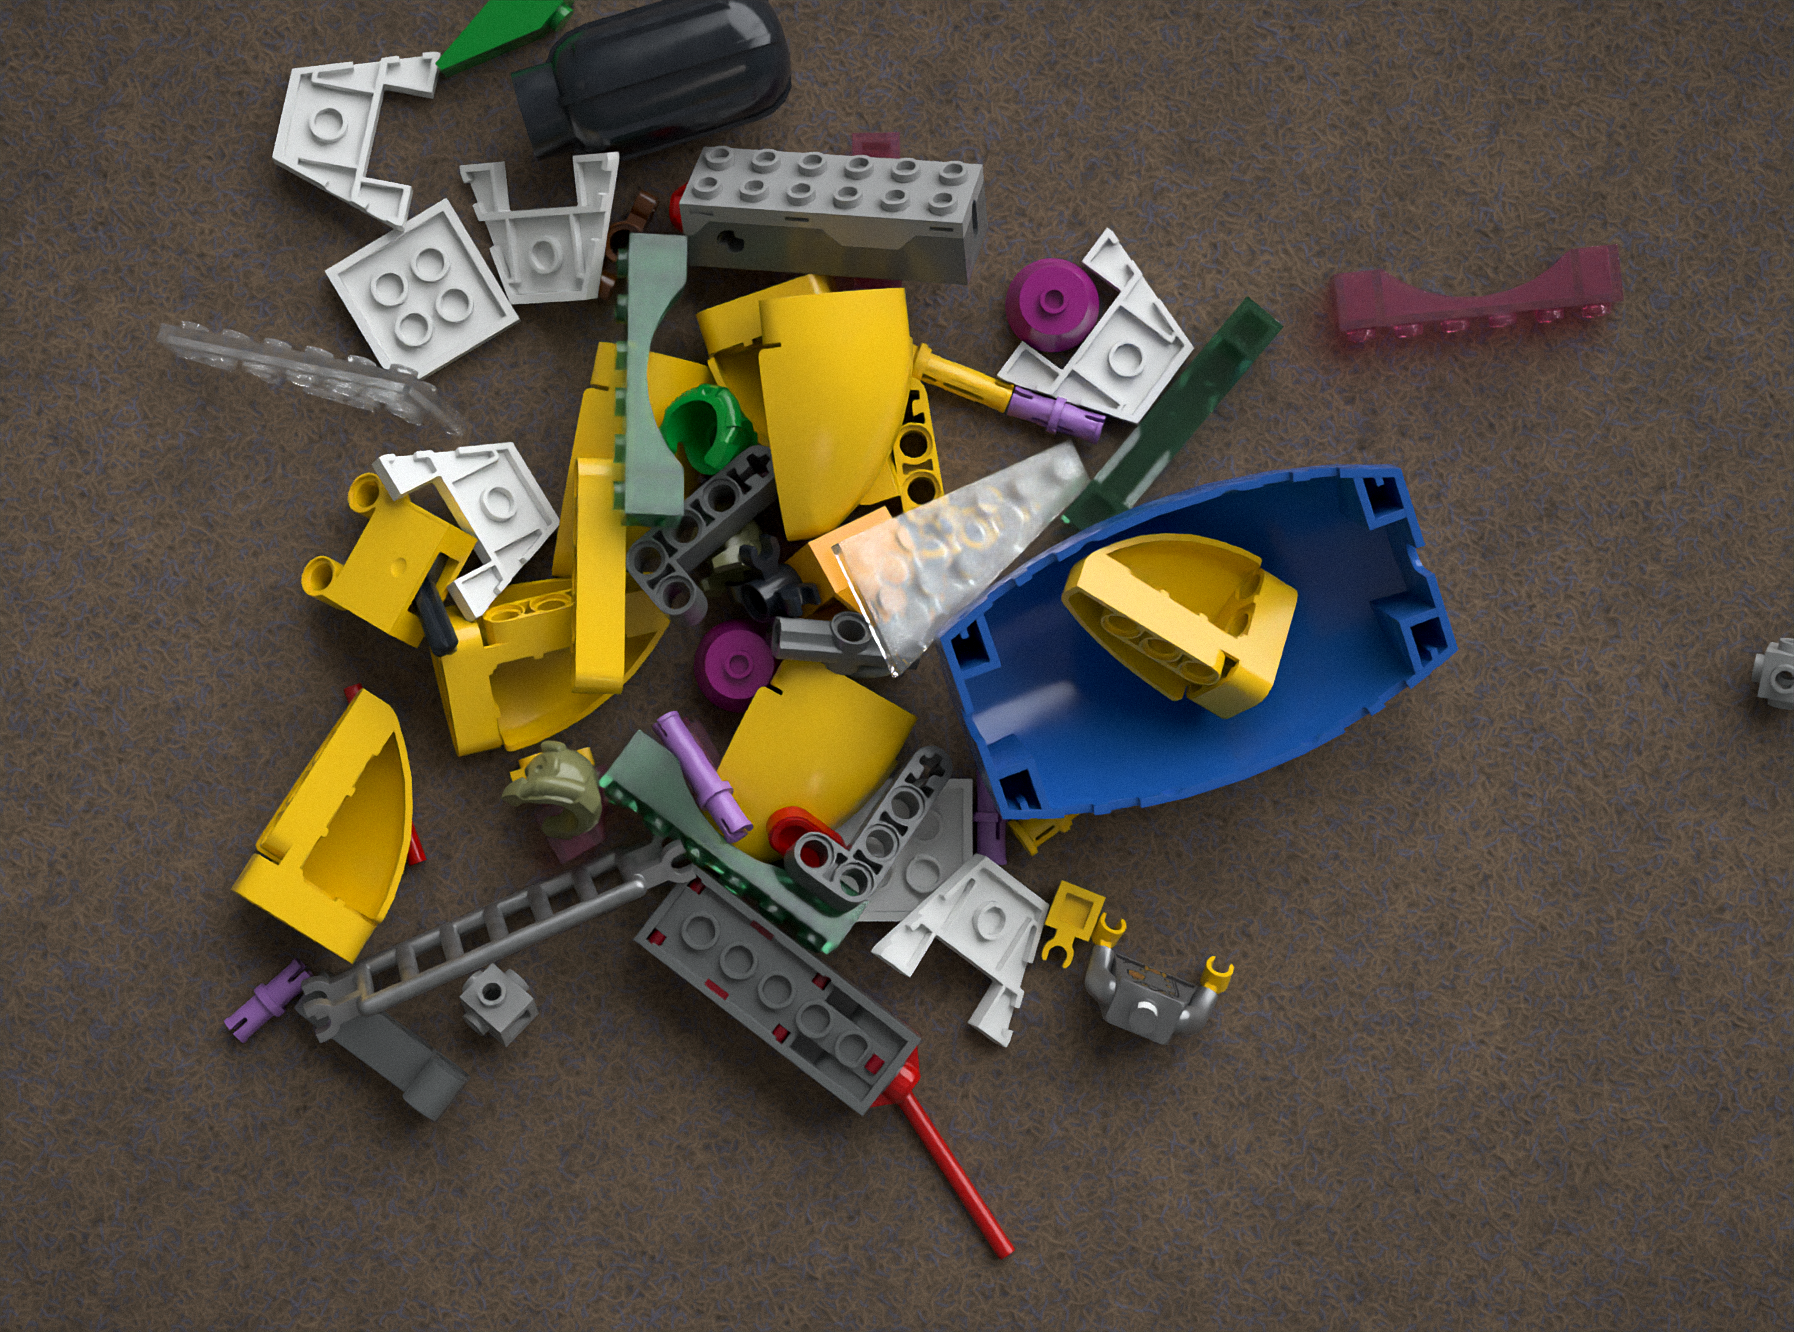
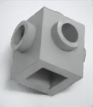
[1751,638,1794,710]
[459,963,539,1047]

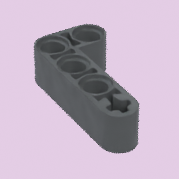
[626,445,778,628]
[784,746,953,911]
[294,968,471,1121]

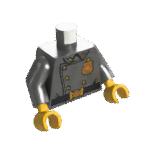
[1085,912,1234,1045]

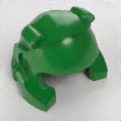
[652,383,758,476]

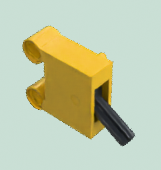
[301,472,478,657]

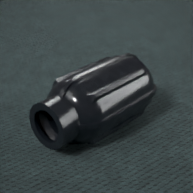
[511,0,792,162]

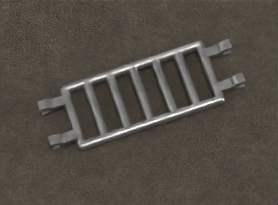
[301,820,697,1043]

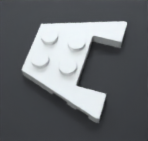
[272,52,441,232]
[460,152,619,305]
[997,228,1194,425]
[371,442,560,622]
[871,853,1049,1048]

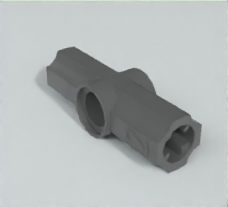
[771,611,922,675]

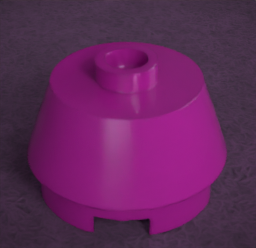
[1005,258,1099,352]
[694,618,783,713]

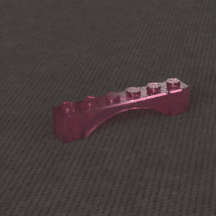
[1329,244,1624,342]

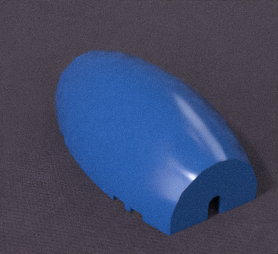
[934,464,1458,819]

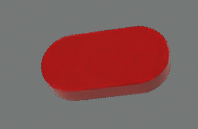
[766,806,846,868]

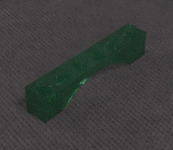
[612,233,687,528]
[1061,296,1284,533]
[599,729,870,954]

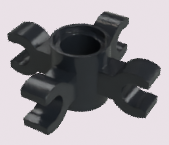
[724,534,822,649]

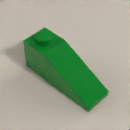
[435,0,574,78]

